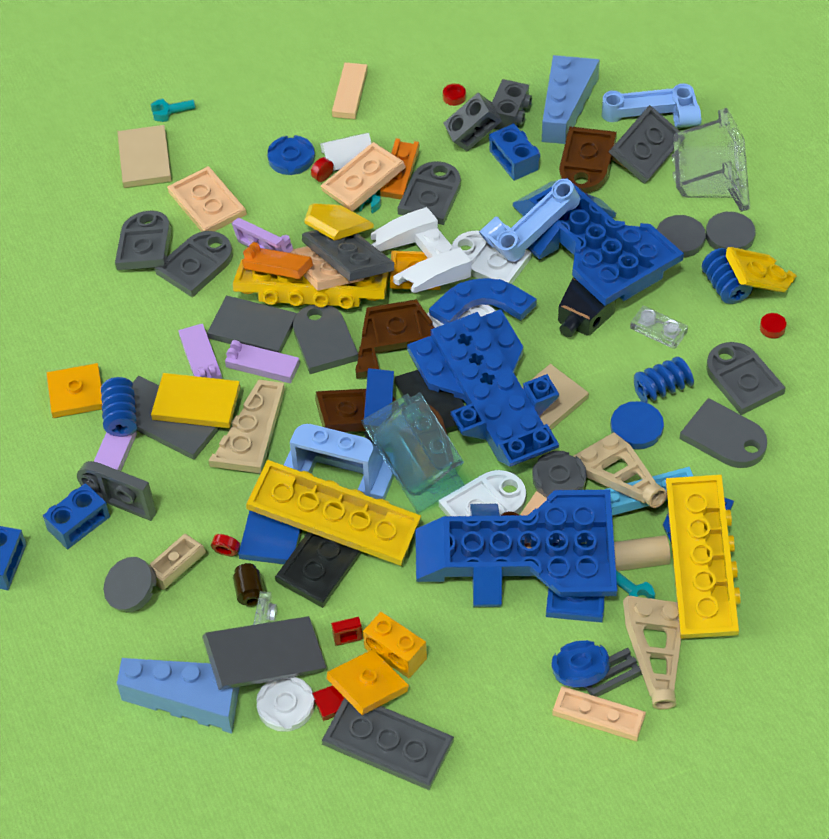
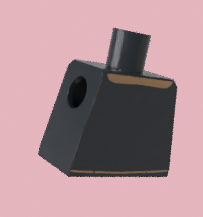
[558,277,616,337]

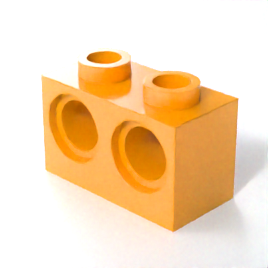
[363,612,427,679]

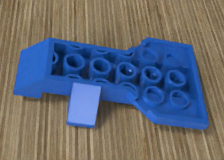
[513,178,684,306]
[407,309,559,467]
[415,490,617,607]

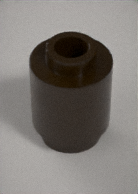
[233,563,265,607]

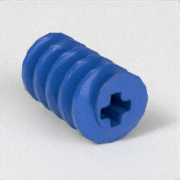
[701,248,753,304]
[634,357,694,403]
[101,377,137,437]

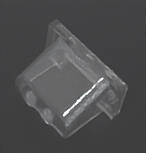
[672,108,750,212]

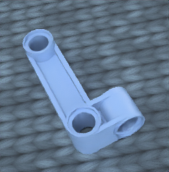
[602,83,701,128]
[479,179,580,262]

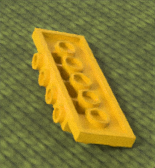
[233,259,390,309]
[246,459,421,566]
[666,474,741,639]

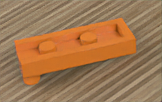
[380,138,420,200]
[242,242,313,279]

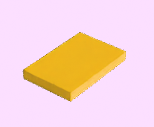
[151,373,240,428]

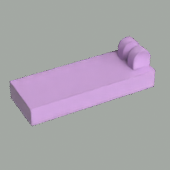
[232,217,293,253]
[178,323,222,379]
[225,340,300,384]
[94,431,137,471]

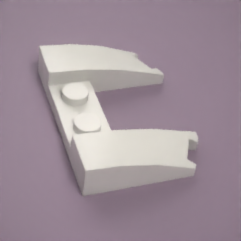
[371,207,472,293]

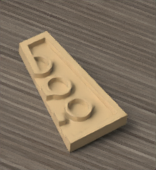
[208,380,285,473]

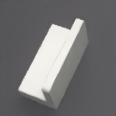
[320,133,371,171]

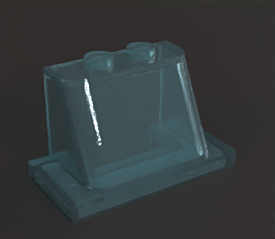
[361,392,465,514]

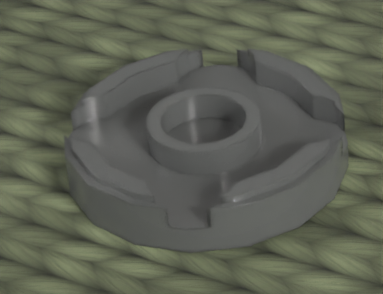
[706,212,756,250]
[657,215,706,257]
[532,451,587,498]
[103,557,157,612]

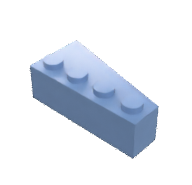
[542,55,600,144]
[117,658,239,734]

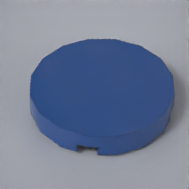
[267,135,315,175]
[610,401,664,449]
[551,640,610,687]

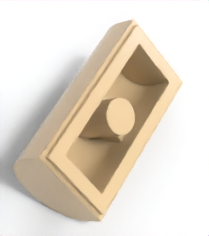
[150,533,205,590]
[614,535,670,571]

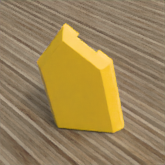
[304,203,374,241]
[726,247,797,292]

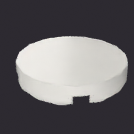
[257,677,315,732]

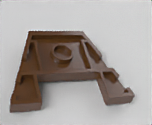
[355,299,435,379]

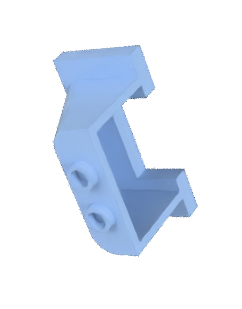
[284,424,398,500]

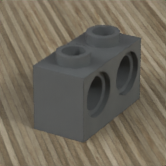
[492,79,532,130]
[443,92,502,151]

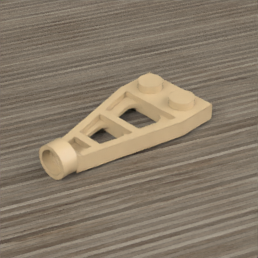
[573,432,667,508]
[623,596,681,710]

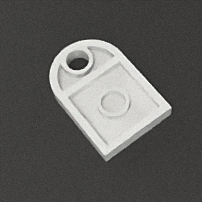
[452,231,532,284]
[439,470,526,516]

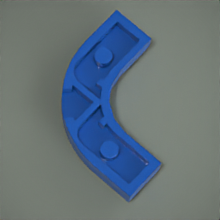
[429,278,537,324]

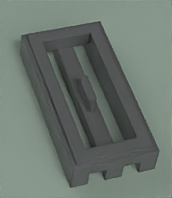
[585,648,642,697]

